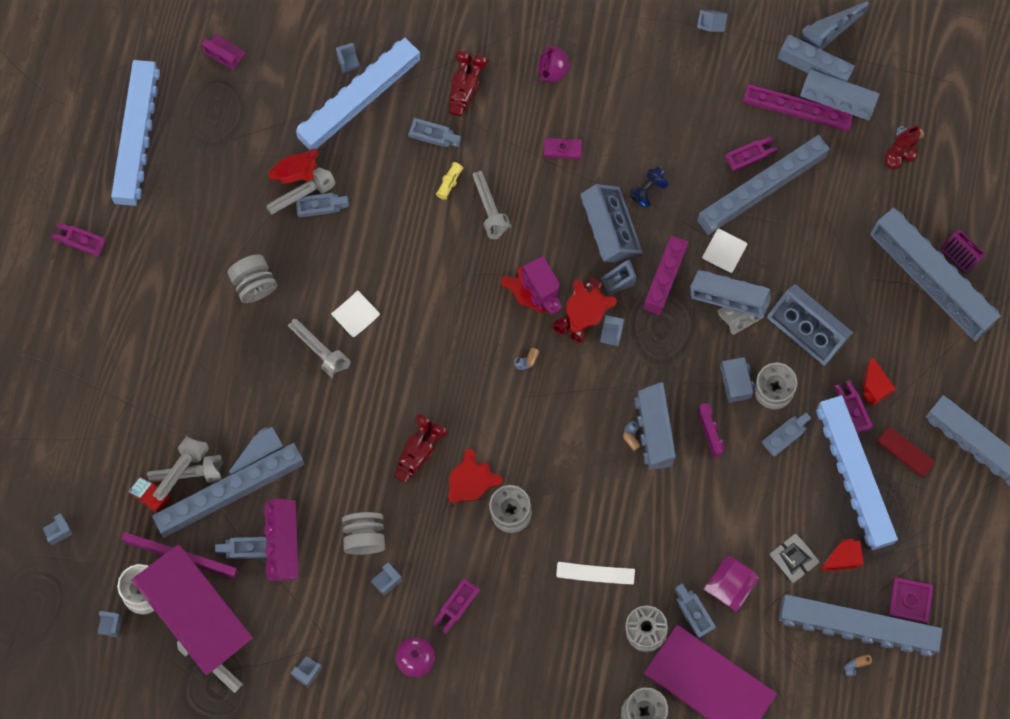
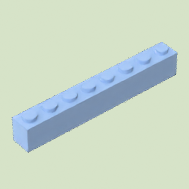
[296,38,420,150]
[111,60,160,206]
[816,395,898,551]

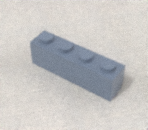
[778,35,855,82]
[800,69,880,121]
[690,270,771,318]

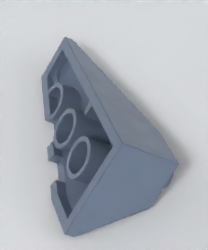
[801,1,869,50]

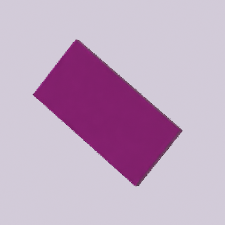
[131,544,253,676]
[643,625,777,719]

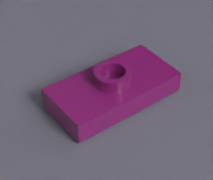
[544,138,582,160]

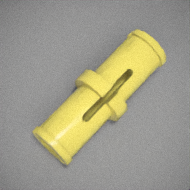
[436,162,463,200]

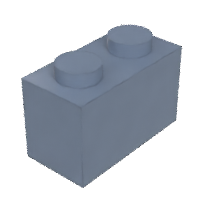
[720,357,755,403]

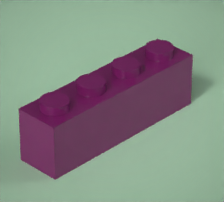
[643,235,689,316]
[264,499,298,582]

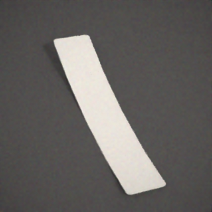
[556,562,635,584]

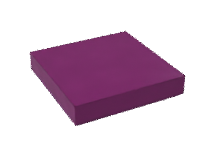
[888,577,934,625]

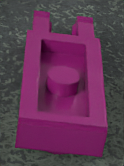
[725,137,779,172]
[51,223,107,257]
[834,380,873,434]
[698,403,725,459]
[433,578,480,634]

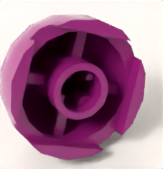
[538,45,571,83]
[395,637,435,678]

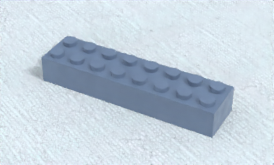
[870,207,1001,342]

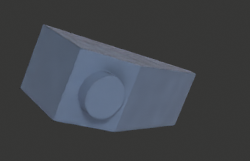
[229,427,284,475]

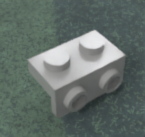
[718,307,764,335]

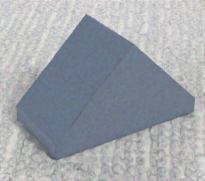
[601,260,636,295]

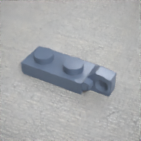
[408,118,461,147]
[296,193,349,218]
[762,413,811,457]
[215,537,267,559]
[674,583,716,639]

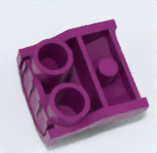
[703,556,759,613]

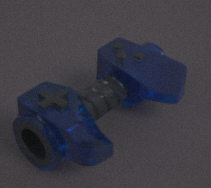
[630,166,669,207]

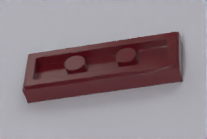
[877,426,935,478]

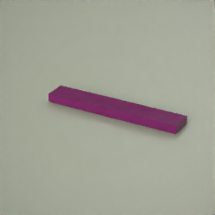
[743,84,854,132]
[121,532,238,579]

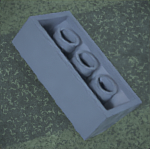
[580,184,643,263]
[767,284,853,366]
[634,382,676,470]

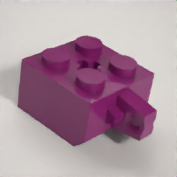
[521,256,562,316]

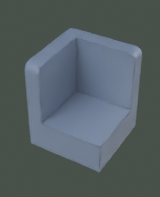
[697,10,728,32]
[336,43,360,73]
[600,315,624,346]
[43,513,73,545]
[372,562,402,596]
[98,611,123,638]
[291,657,323,688]

